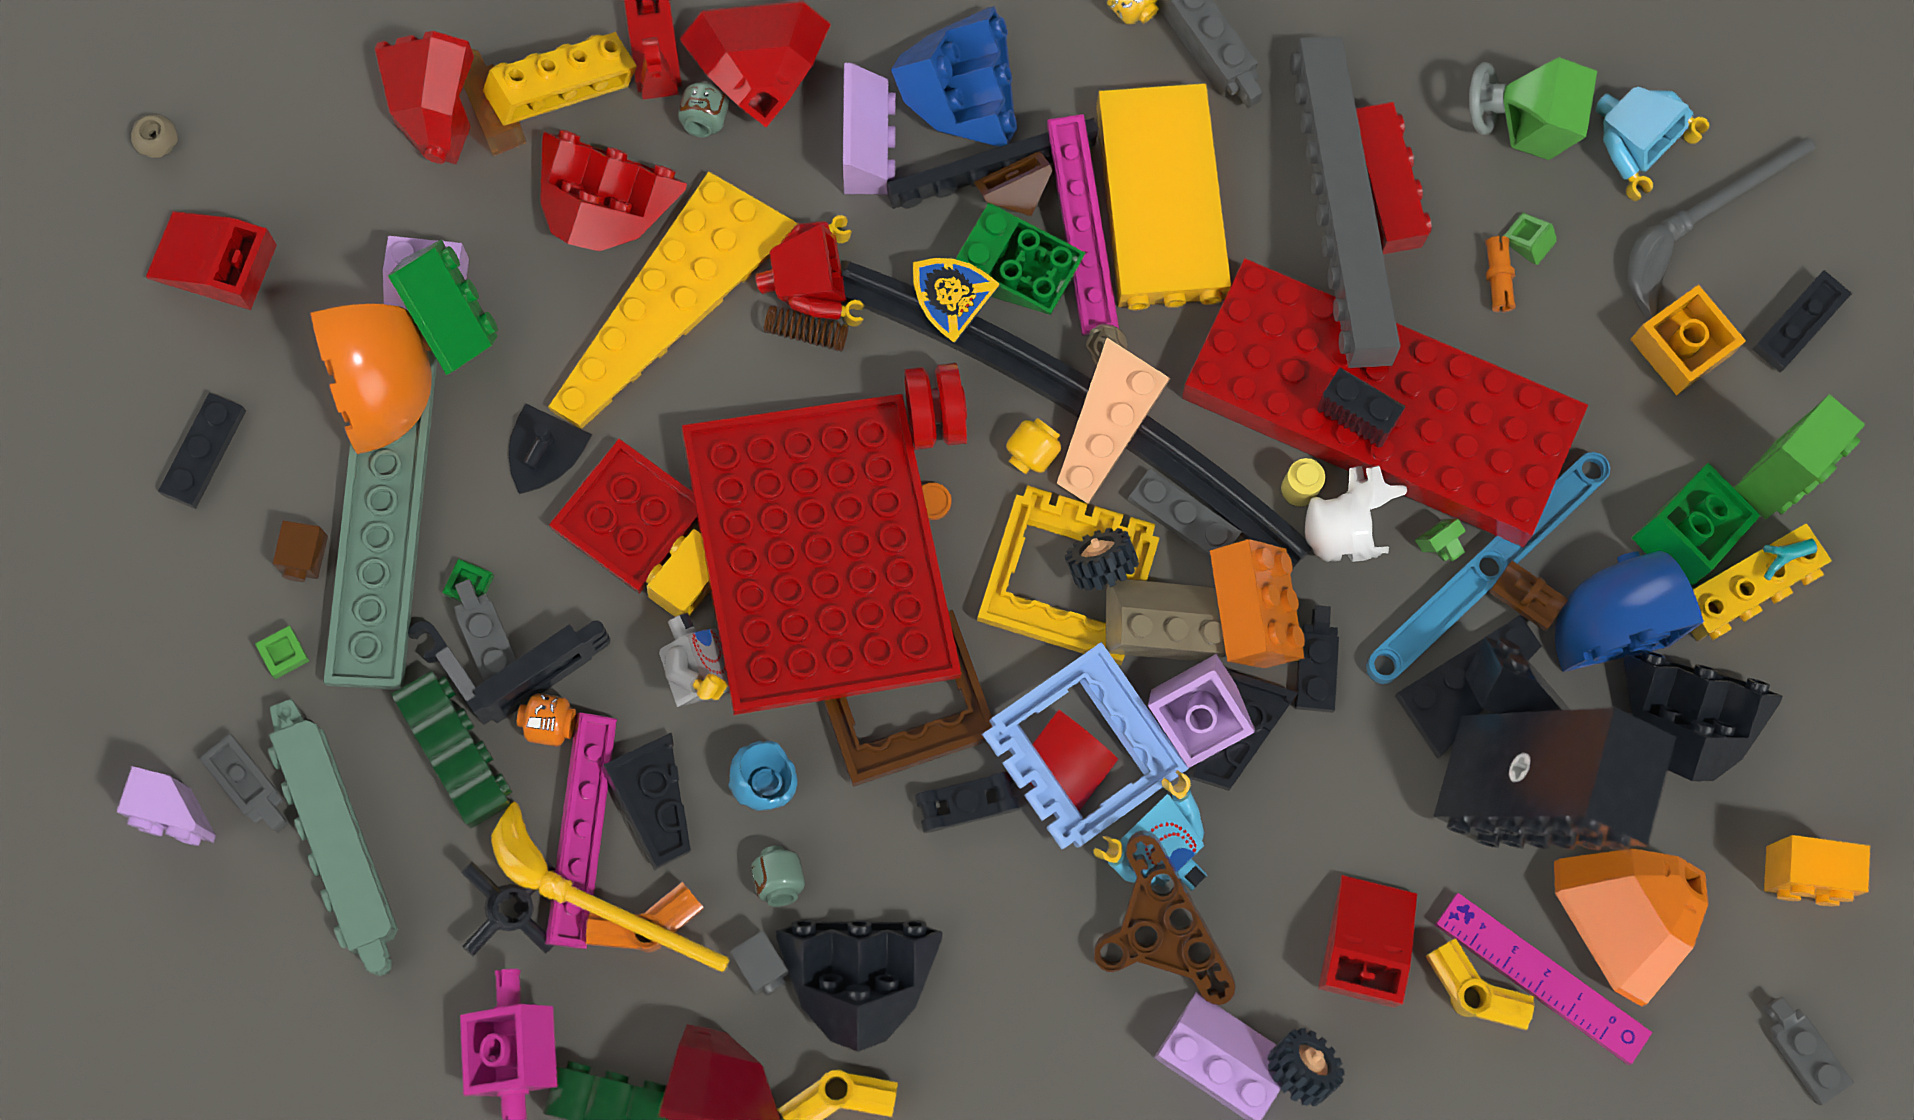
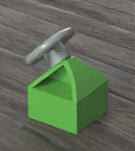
[1469,57,1597,160]

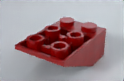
[146,211,277,310]
[1318,875,1417,1008]

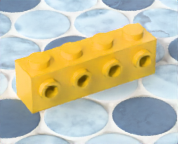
[482,32,637,126]
[1691,523,1832,641]

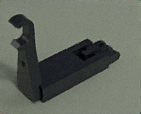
[408,620,611,725]

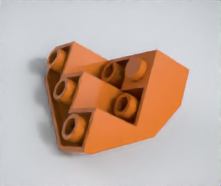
[1554,848,1708,1007]

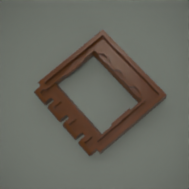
[824,610,993,787]

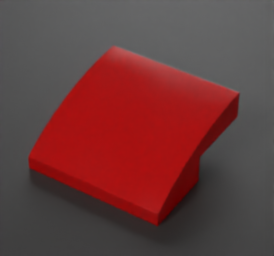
[1028,709,1118,811]

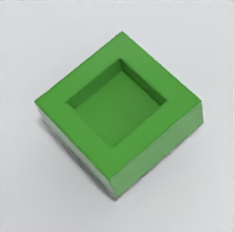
[255,625,310,679]

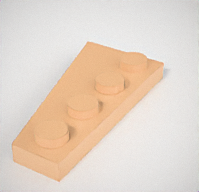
[1057,338,1171,504]

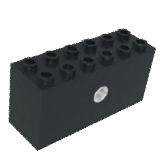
[1433,707,1676,850]

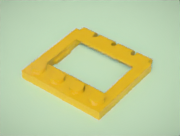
[977,485,1159,665]

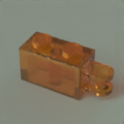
[463,49,527,156]

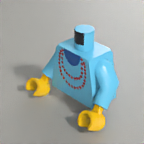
[1596,87,1709,201]
[1093,770,1208,891]

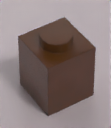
[272,520,328,582]

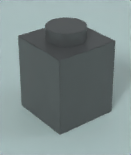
[729,931,789,996]

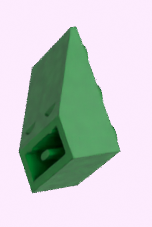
[955,203,1086,315]

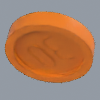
[922,483,951,520]

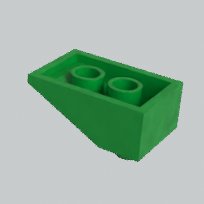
[1631,463,1761,586]

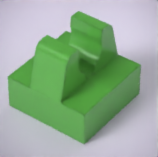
[1415,519,1466,561]

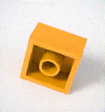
[1630,284,1746,396]
[1764,835,1870,906]

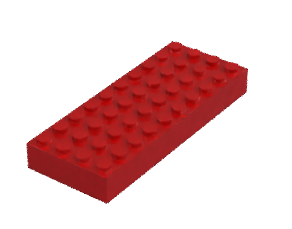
[1182,258,1588,548]

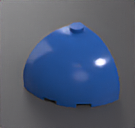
[1555,551,1704,672]

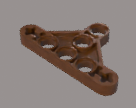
[1094,830,1236,1005]

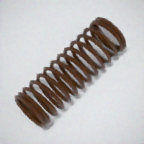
[764,305,849,352]

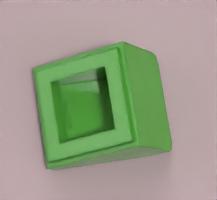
[1504,213,1557,265]

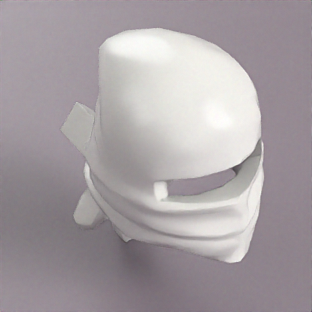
[1305,466,1407,562]

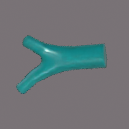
[1763,538,1817,580]

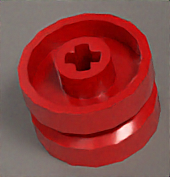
[904,362,967,450]

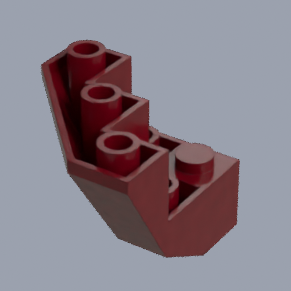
[659,1024,781,1120]

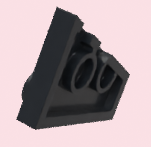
[1192,670,1298,791]
[601,732,691,870]

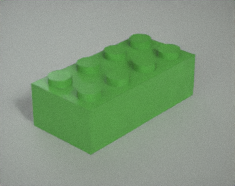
[1734,394,1866,519]

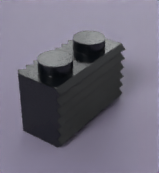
[1318,367,1406,448]

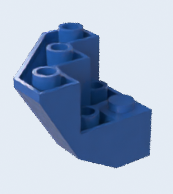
[891,6,1017,147]

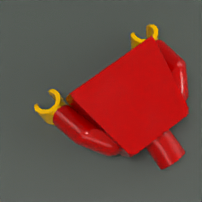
[756,215,864,326]

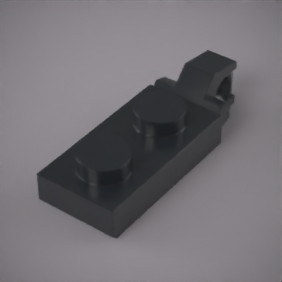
[1295,605,1339,713]

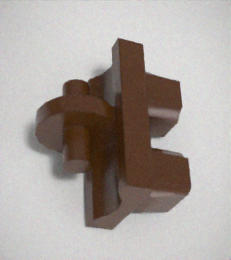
[1489,560,1568,631]

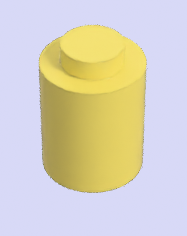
[1281,458,1325,507]

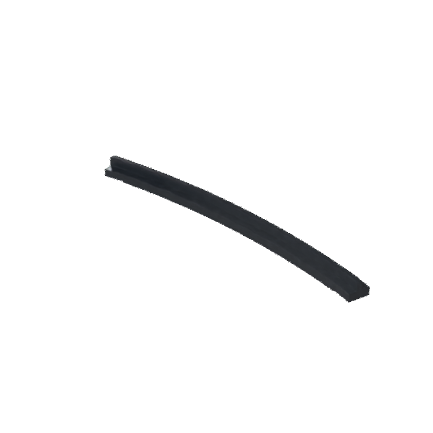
[842,262,1312,570]

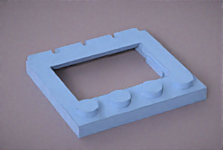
[982,642,1189,850]

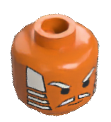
[517,693,576,747]

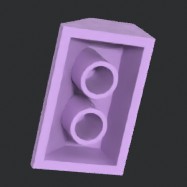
[843,63,895,194]
[1154,991,1282,1120]

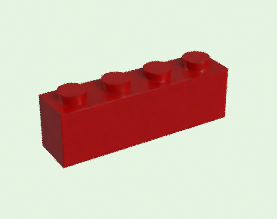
[1356,102,1432,255]

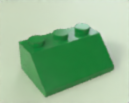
[388,239,498,375]

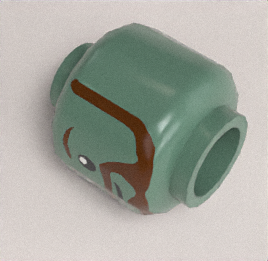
[678,81,729,137]
[751,845,805,907]

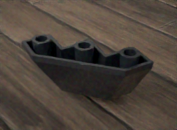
[1624,650,1783,781]
[776,919,943,1052]

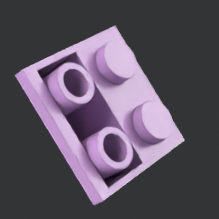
[117,766,216,846]

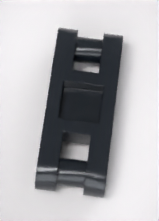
[914,771,1020,833]

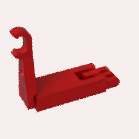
[624,0,682,100]

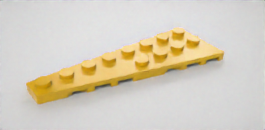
[548,172,799,429]

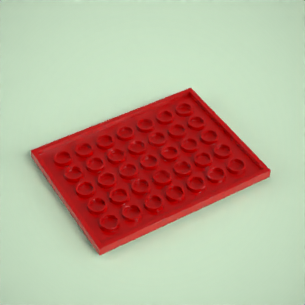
[682,394,962,715]

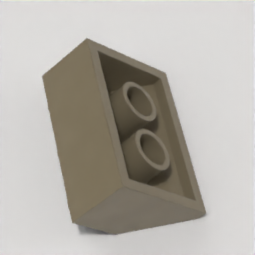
[1106,579,1226,662]

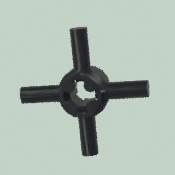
[461,860,555,956]

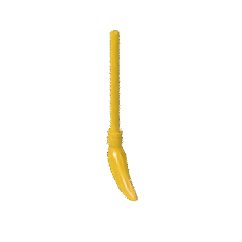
[491,801,729,972]

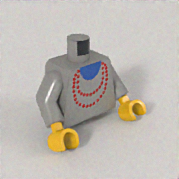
[659,613,729,707]

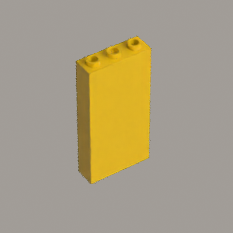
[1096,83,1231,310]

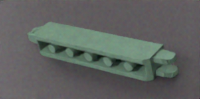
[268,699,398,977]

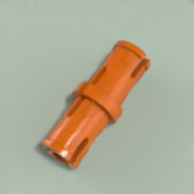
[1485,236,1516,312]

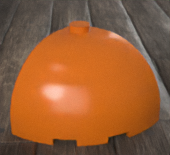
[310,304,432,454]

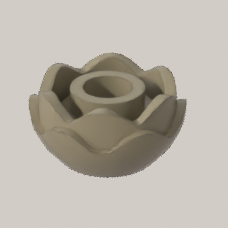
[131,114,178,158]
[1086,324,1128,365]

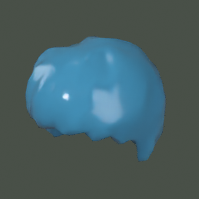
[728,740,798,811]

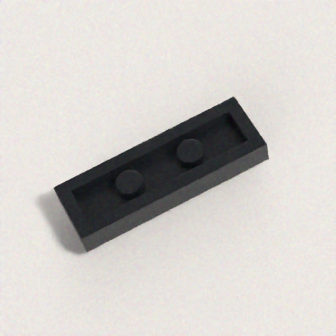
[1752,270,1852,373]
[158,392,246,509]

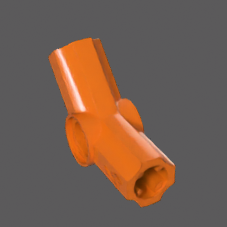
[586,882,704,952]

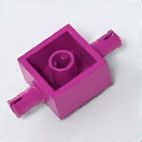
[460,969,557,1120]

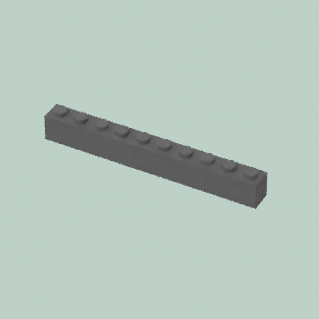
[1290,37,1400,368]

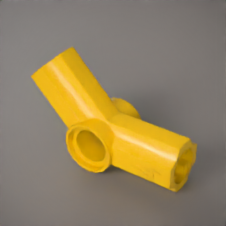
[1425,938,1535,1030]
[777,1070,898,1120]

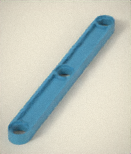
[1366,452,1611,684]

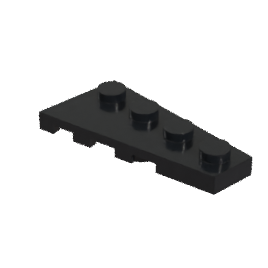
[1395,615,1542,759]

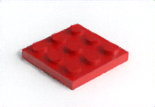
[549,438,698,594]

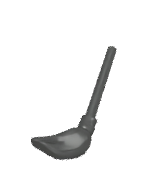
[1628,137,1815,320]

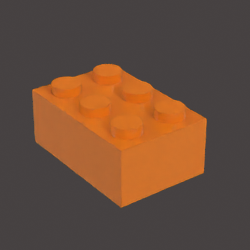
[1210,539,1305,668]

